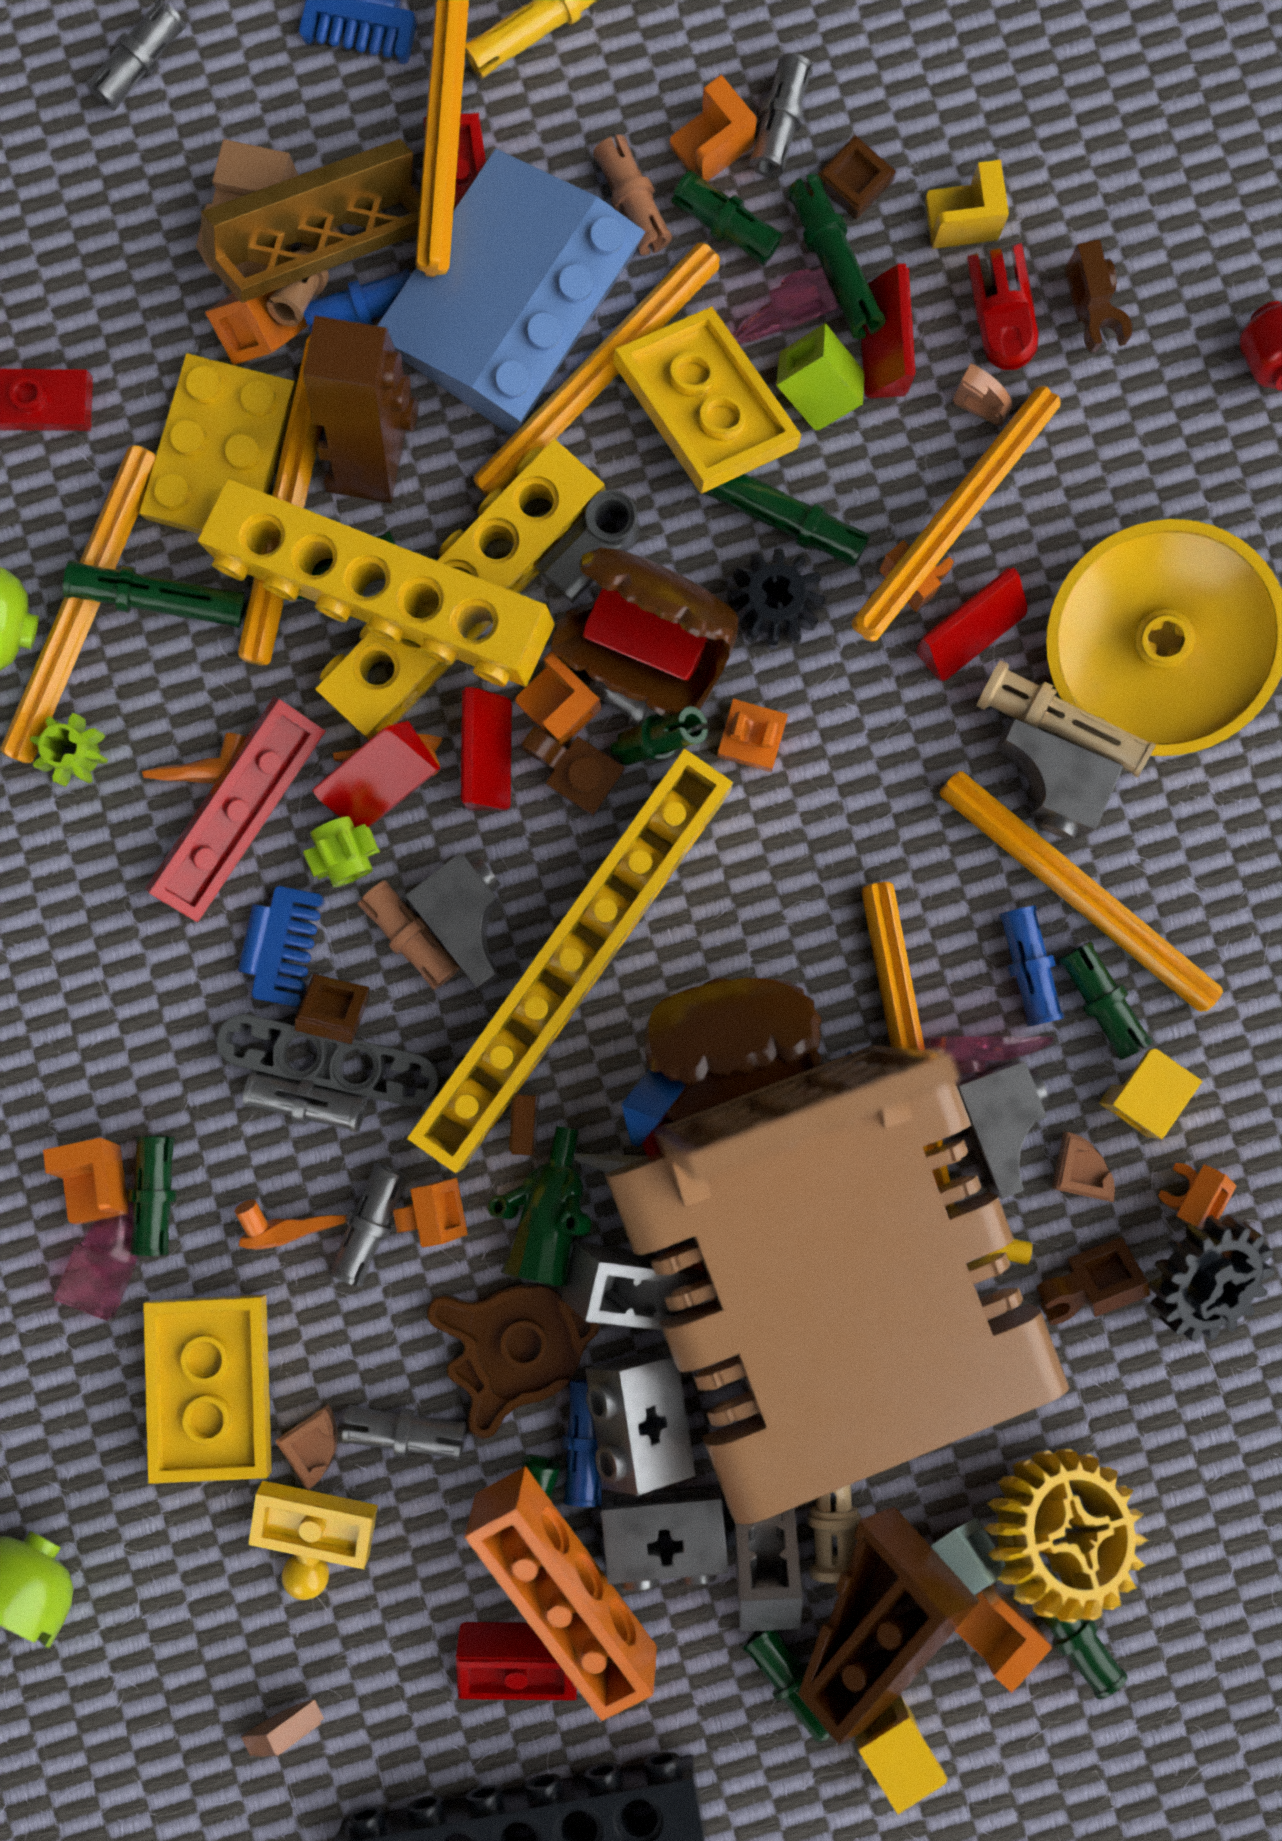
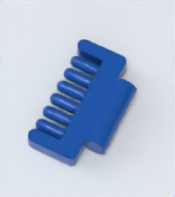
[299,0,417,64]
[238,886,325,1007]

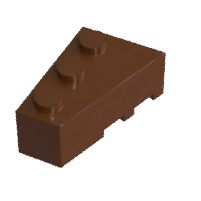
[303,316,418,504]
[798,1506,980,1745]

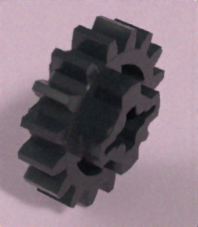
[1149,1215,1274,1342]

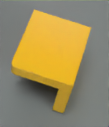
[925,160,1009,249]
[1099,1049,1203,1140]
[854,1695,947,1815]

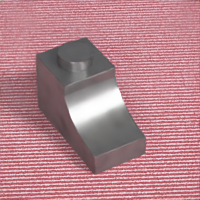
[995,719,1123,840]
[405,852,501,990]
[956,1061,1048,1199]
[562,1242,707,1330]
[734,1508,803,1631]

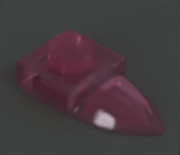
[732,268,839,344]
[931,1036,1053,1072]
[53,1201,138,1321]

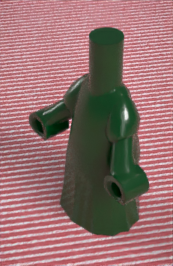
[487,1126,591,1287]

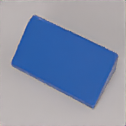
[621,1068,685,1147]

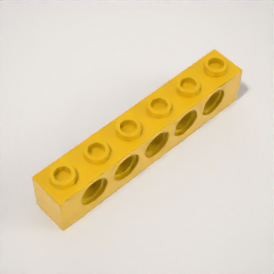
[315,438,605,740]
[197,478,555,687]

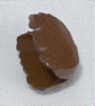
[551,547,739,716]
[644,977,822,1122]

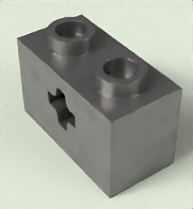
[585,1353,696,1495]
[601,1485,729,1591]

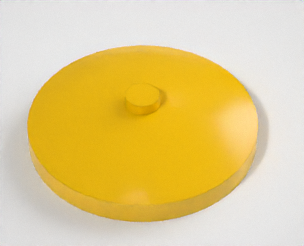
[1046,519,1282,756]

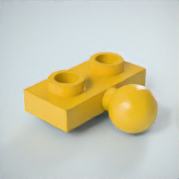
[248,1481,378,1600]

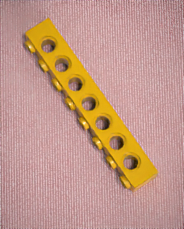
[407,748,733,1174]

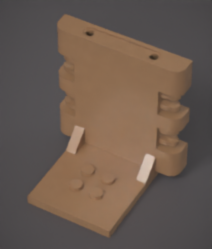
[604,1045,1069,1524]

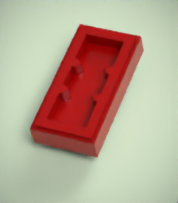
[0,369,93,431]

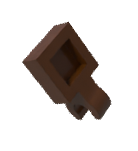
[1065,239,1133,353]
[521,726,625,817]
[1036,1237,1150,1325]

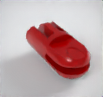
[966,243,1038,371]

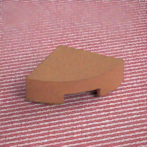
[952,363,1012,426]
[1052,1131,1115,1202]
[275,1404,338,1490]
[241,1699,324,1757]

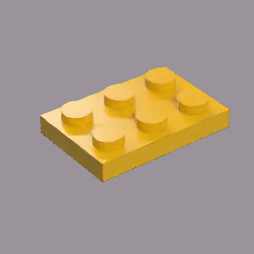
[613,306,802,494]
[139,353,296,534]
[143,1294,272,1484]

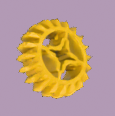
[984,1449,1148,1623]

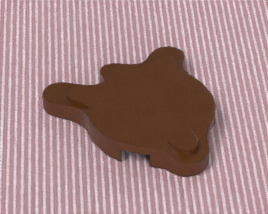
[427,1283,600,1439]

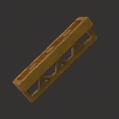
[201,138,420,303]

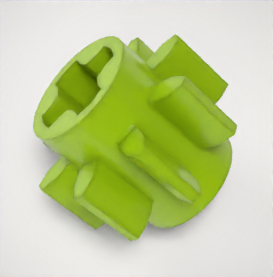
[30,713,108,787]
[303,816,380,887]

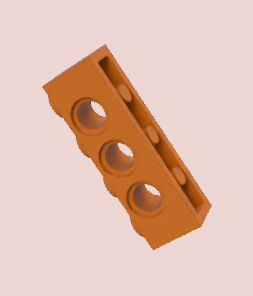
[464,1466,657,1721]

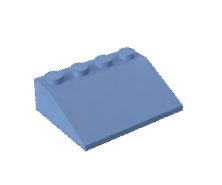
[377,148,646,436]

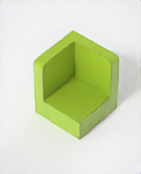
[776,323,864,430]

